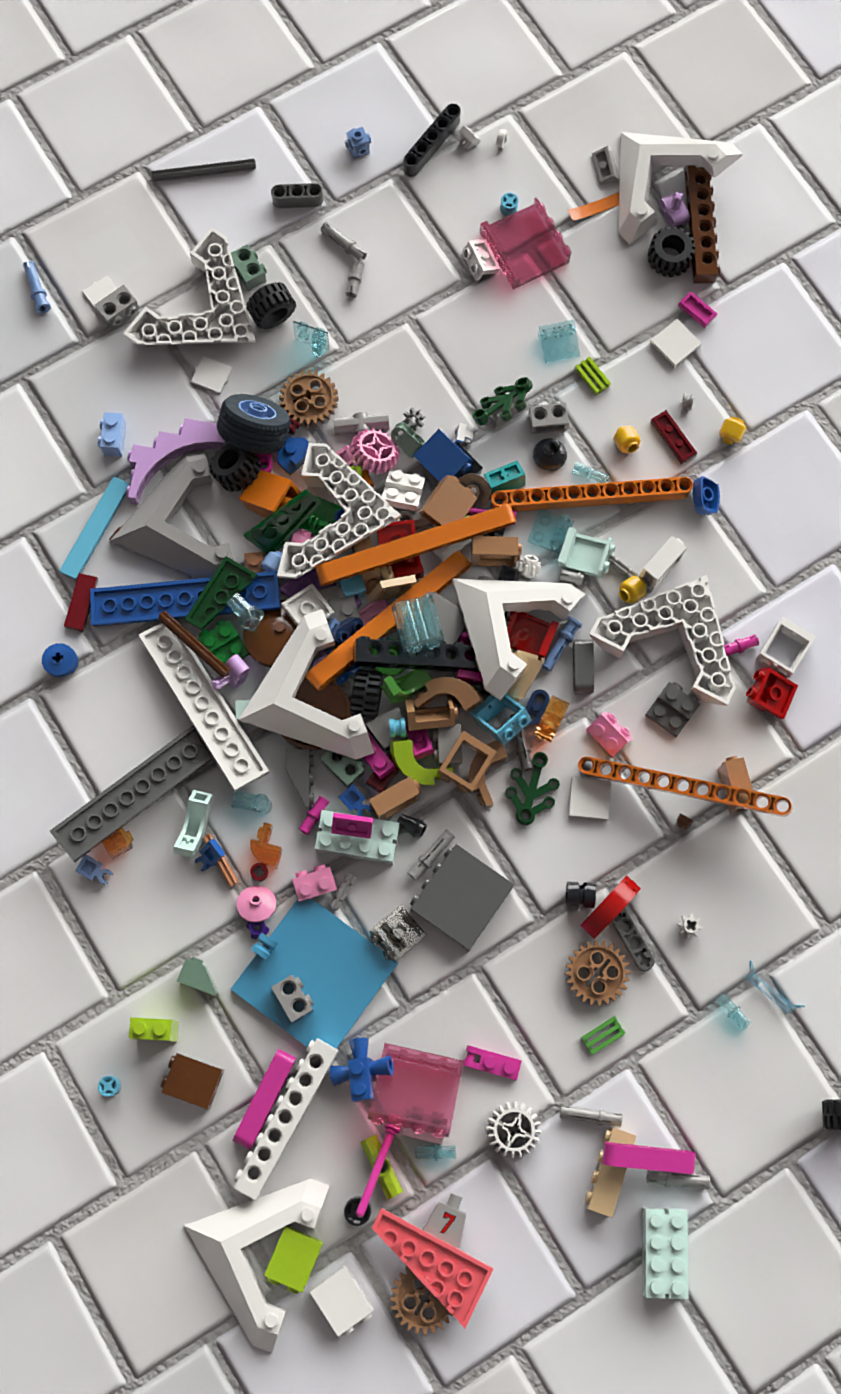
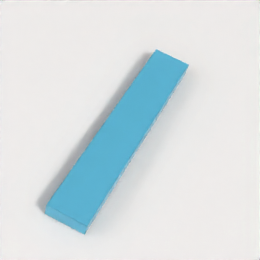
[59,476,131,581]

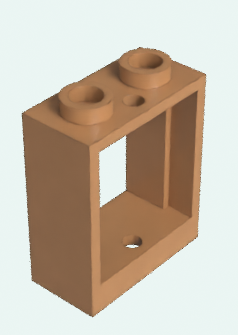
[471,536,522,567]
[437,730,497,794]
[369,776,421,820]

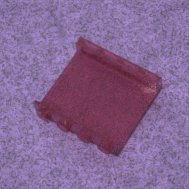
[480,197,572,289]
[368,1043,464,1138]

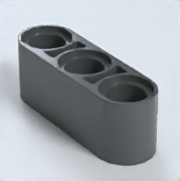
[271,183,323,208]
[573,639,594,693]

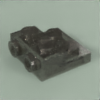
[369,905,427,963]

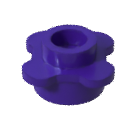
[246,921,269,940]

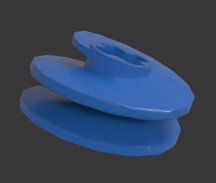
[42,643,79,678]

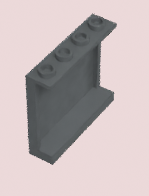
[410,844,514,952]

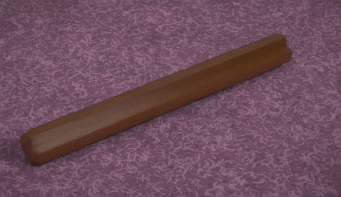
[158,611,230,678]

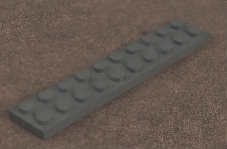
[50,725,214,863]

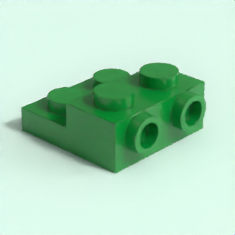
[197,620,249,674]

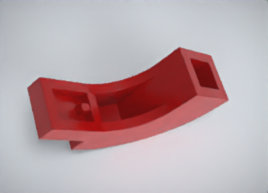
[580,875,641,939]

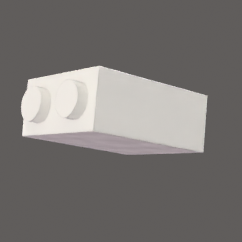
[310,1265,374,1337]

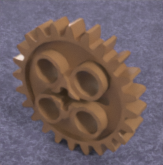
[279,369,339,428]
[565,940,630,1006]
[390,1266,453,1335]

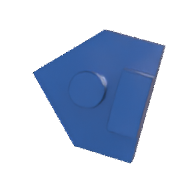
[277,437,309,476]

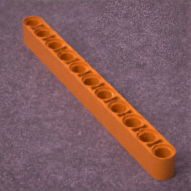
[490,477,693,512]
[315,504,516,586]
[305,550,472,691]
[578,756,792,817]

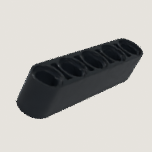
[403,103,461,177]

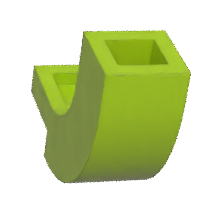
[389,739,453,785]

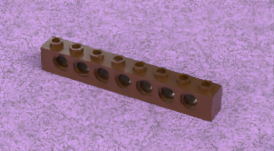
[684,165,720,284]

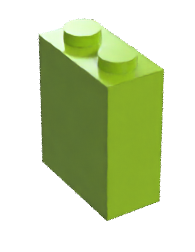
[128,1017,179,1042]
[264,1225,324,1294]

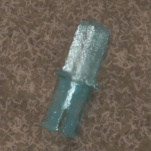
[572,462,609,483]
[716,993,751,1031]
[415,1144,456,1161]

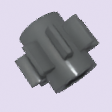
[402,407,426,432]

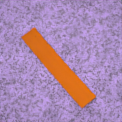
[568,192,619,221]

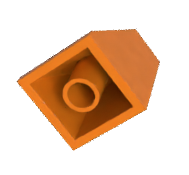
[239,470,301,519]

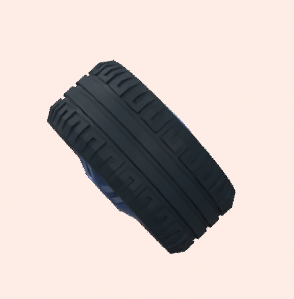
[216,394,291,454]

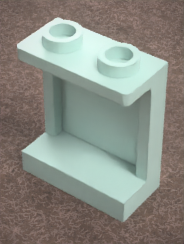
[558,527,615,578]

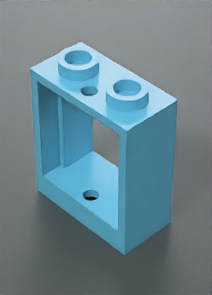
[470,694,532,746]

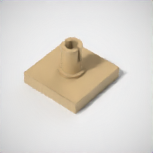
[368,566,417,603]

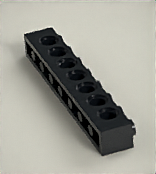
[353,636,481,673]

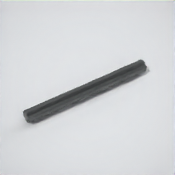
[151,158,256,181]

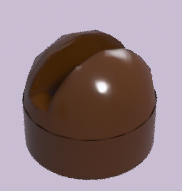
[676,813,693,829]

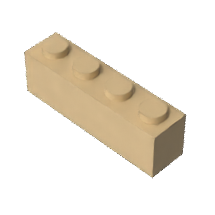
[584,1127,637,1217]

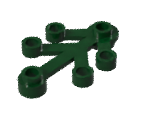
[472,377,533,426]
[505,752,560,826]

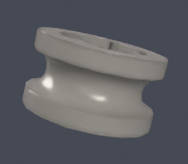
[681,393,694,411]

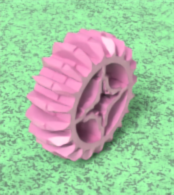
[350,428,400,476]

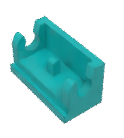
[484,460,526,498]

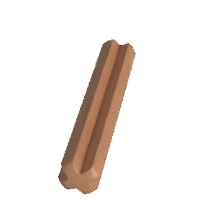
[202,834,238,887]

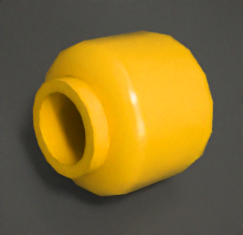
[719,416,746,445]
[613,426,641,454]
[619,576,647,604]

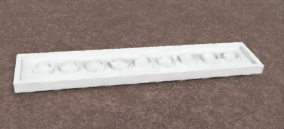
[139,623,269,792]

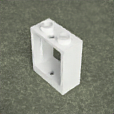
[639,536,687,591]
[756,617,816,678]

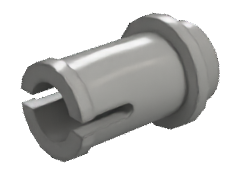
[559,569,584,586]

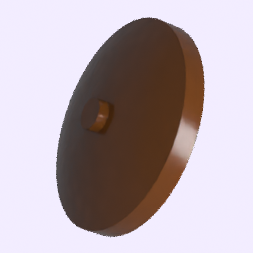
[243,600,297,668]
[280,677,351,751]

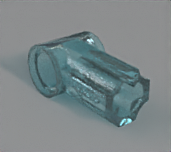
[226,593,264,631]
[231,791,272,814]

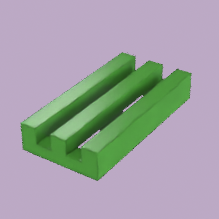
[581,1016,626,1055]

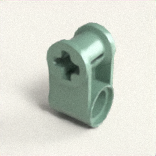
[391,422,425,458]

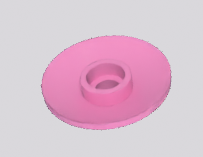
[236,885,276,922]

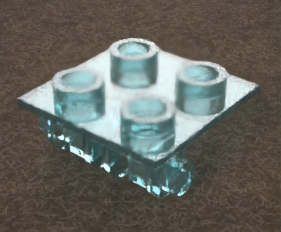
[538,319,580,363]
[293,321,330,357]
[527,508,575,554]

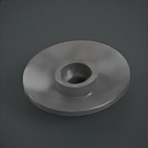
[459,473,491,509]

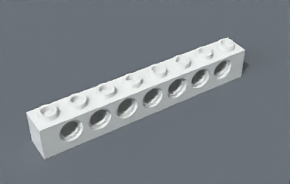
[233,1038,339,1200]

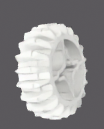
[486,1101,542,1159]

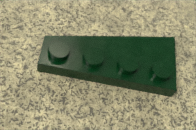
[244,489,321,554]
[185,556,259,630]

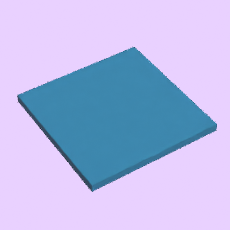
[231,898,398,1049]

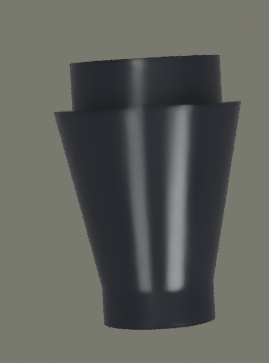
[397,813,427,838]

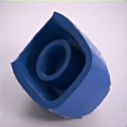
[692,476,720,516]

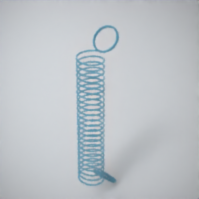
[746,961,805,1014]

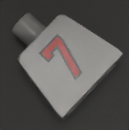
[422,1193,466,1249]

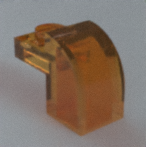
[534,695,570,743]
[250,822,283,869]

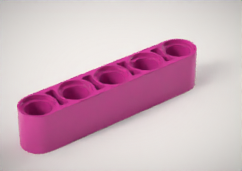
[232,1049,297,1150]
[602,1142,696,1174]

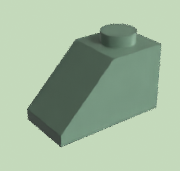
[177,957,218,997]

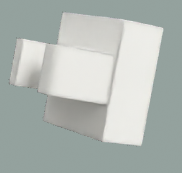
[457,125,481,150]
[453,423,473,445]

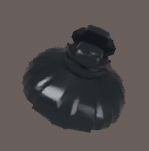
[533,438,567,471]

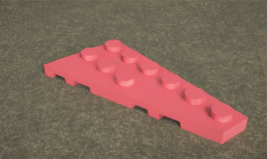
[371,1208,494,1328]

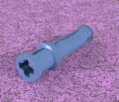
[23,261,51,314]
[542,617,582,672]

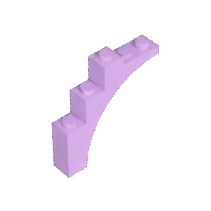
[126,418,227,505]

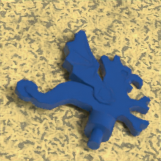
[337,666,360,685]

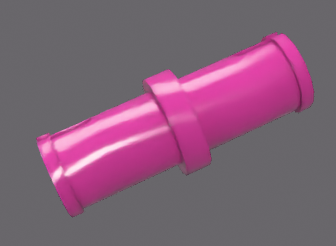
[724,634,759,656]
[298,796,330,835]

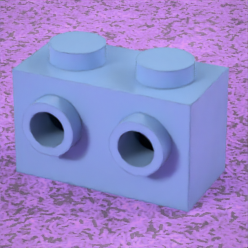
[98,412,126,456]

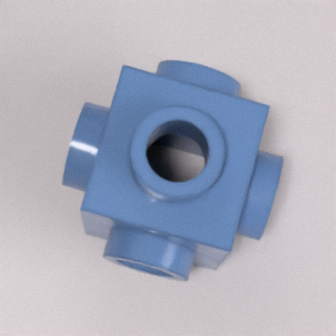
[345,127,371,159]

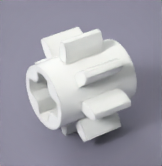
[518,555,541,578]
[677,913,703,939]

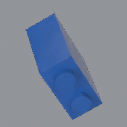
[414,429,473,482]

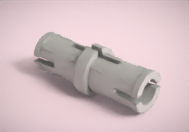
[345,260,364,298]

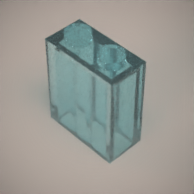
[392,595,444,653]

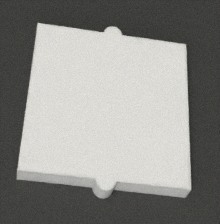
[83,276,117,309]
[191,356,232,394]

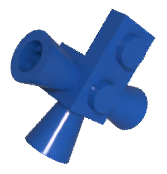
[329,1038,394,1103]

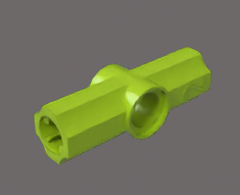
[360,1134,403,1200]

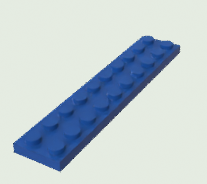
[90,571,281,627]

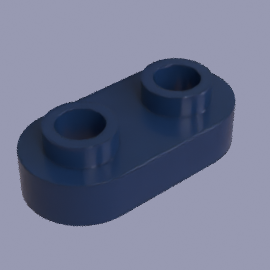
[331,617,363,645]
[525,689,550,727]

